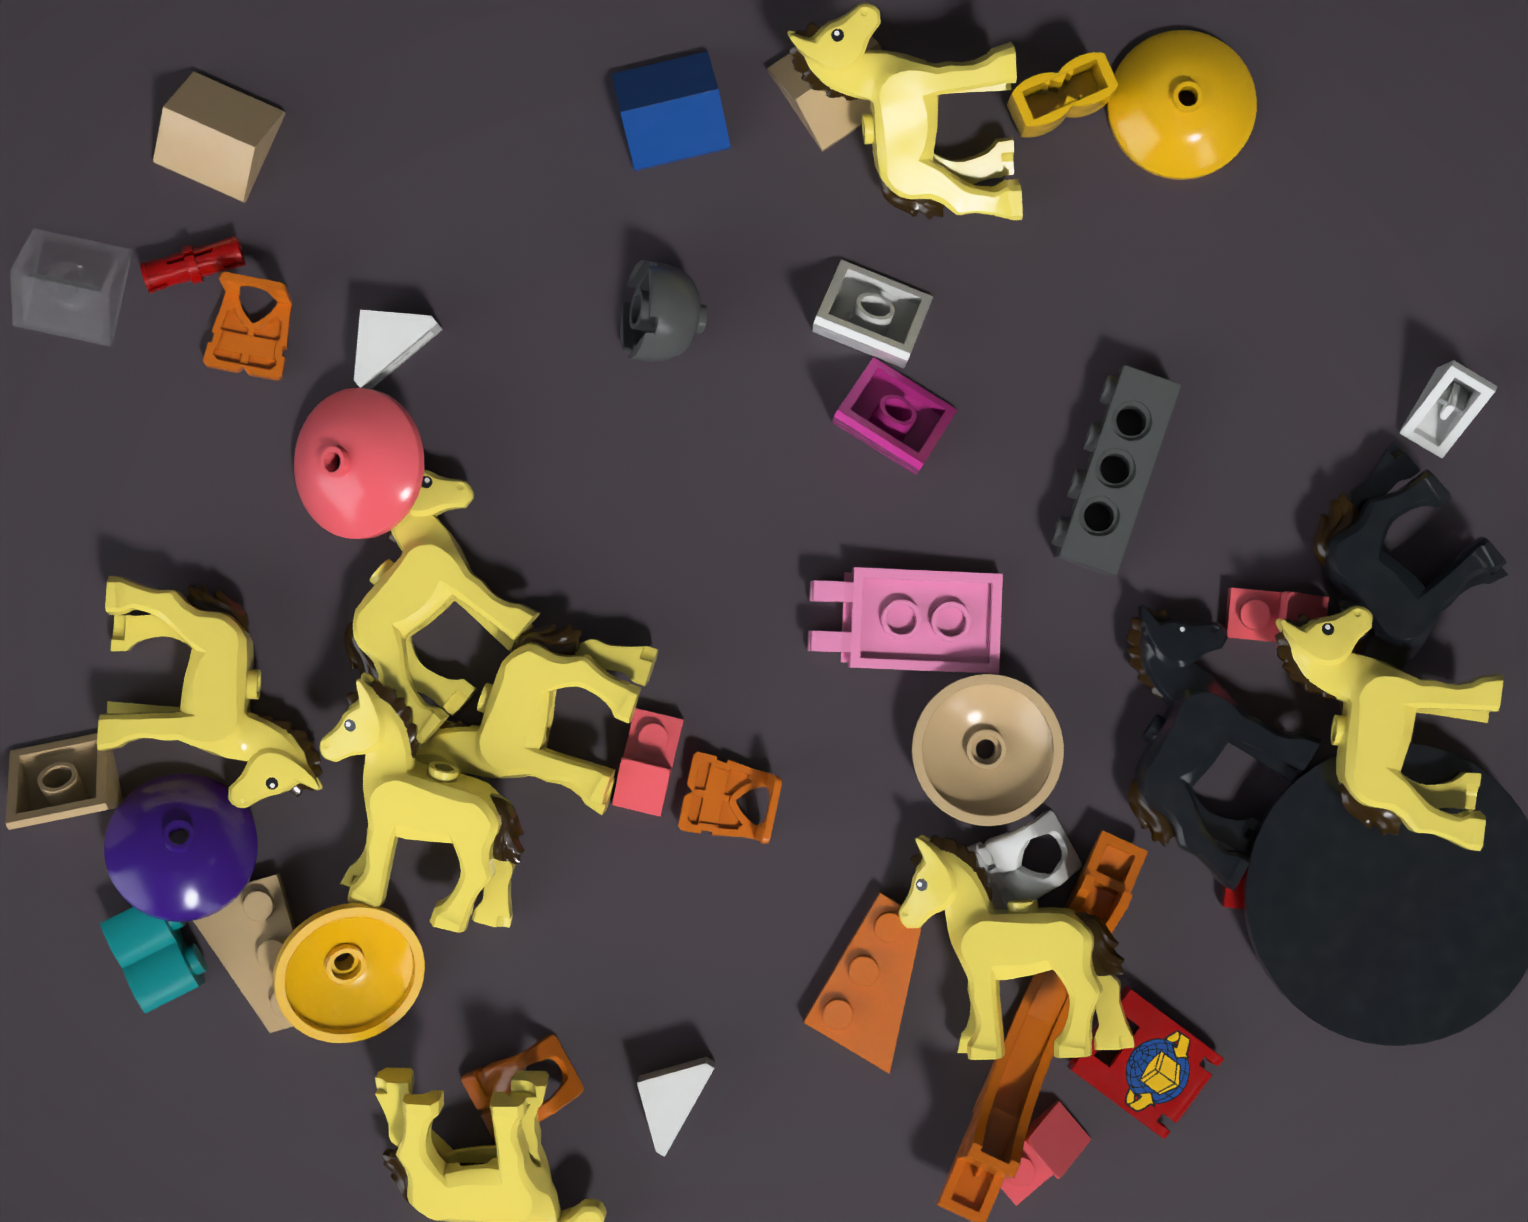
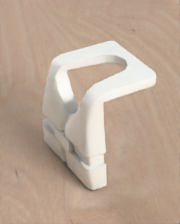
[967,810,1082,909]

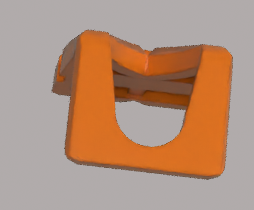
[203,272,293,381]
[677,751,782,844]
[461,1034,584,1143]

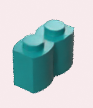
[100,907,207,1013]

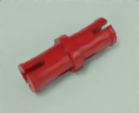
[140,235,246,294]

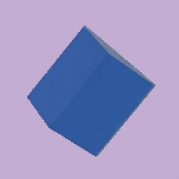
[611,51,731,172]

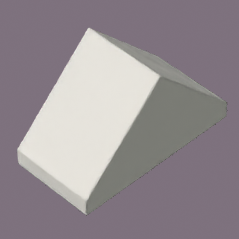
[354,309,443,389]
[1400,360,1497,458]
[637,1057,715,1157]

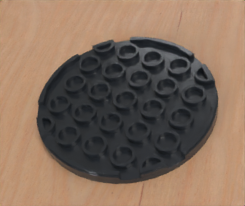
[1243,743,1528,1046]

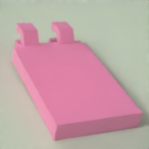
[807,567,1003,674]

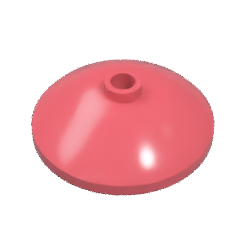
[294,388,424,539]

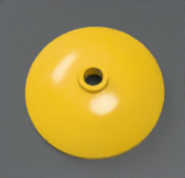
[1107,30,1257,180]
[273,903,425,1043]

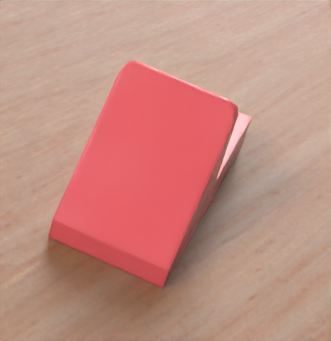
[1225,588,1329,643]
[612,708,684,817]
[1001,1100,1092,1206]

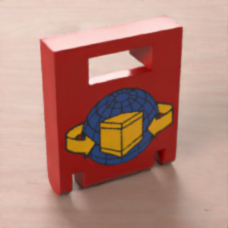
[1067,985,1224,1140]

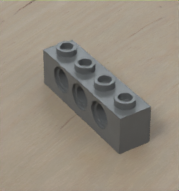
[1050,365,1182,577]

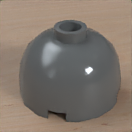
[620,259,707,362]

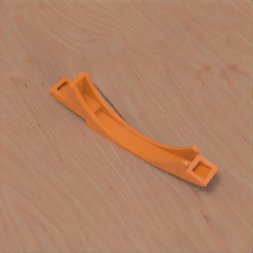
[935,830,1148,1222]

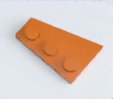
[803,891,921,1074]

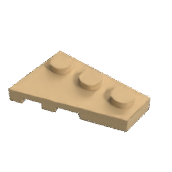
[193,873,296,1033]

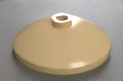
[912,674,1064,826]

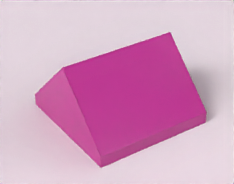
[832,357,957,475]

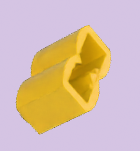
[1007,52,1118,138]

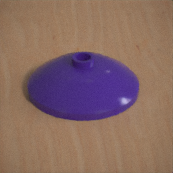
[104,773,258,922]

